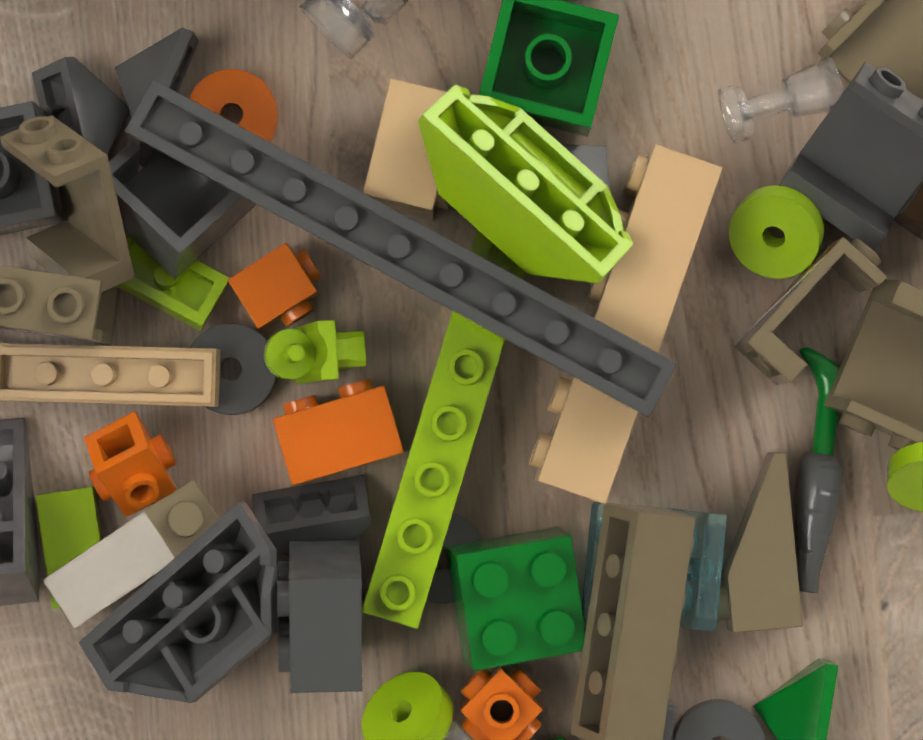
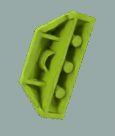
[417,85,633,283]

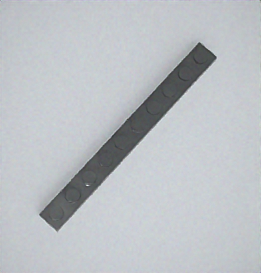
[125,79,678,418]

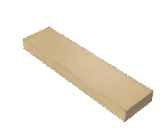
[0,343,221,407]

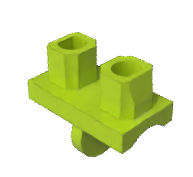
[264,320,366,385]

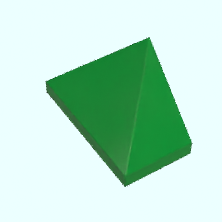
[753,659,838,740]

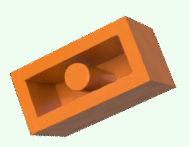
[273,378,405,486]

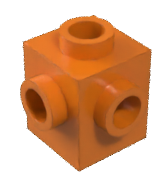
[83,411,177,517]
[460,666,543,740]

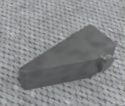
[0,418,39,606]

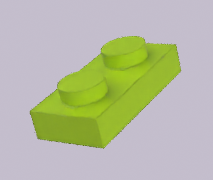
[117,233,229,332]

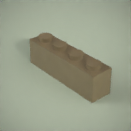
[571,503,696,740]

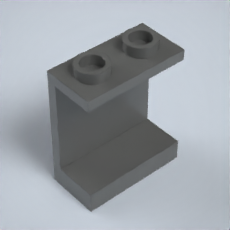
[779,62,923,251]

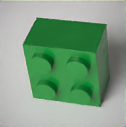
[479,0,619,137]
[445,527,585,671]

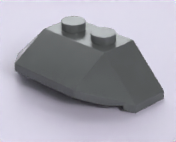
[79,502,278,703]

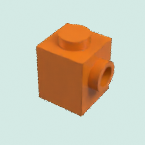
[227,243,322,331]

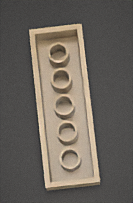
[528,144,723,504]

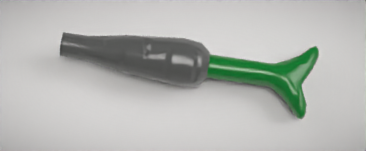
[796,347,843,594]

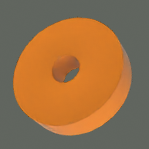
[189,69,279,143]

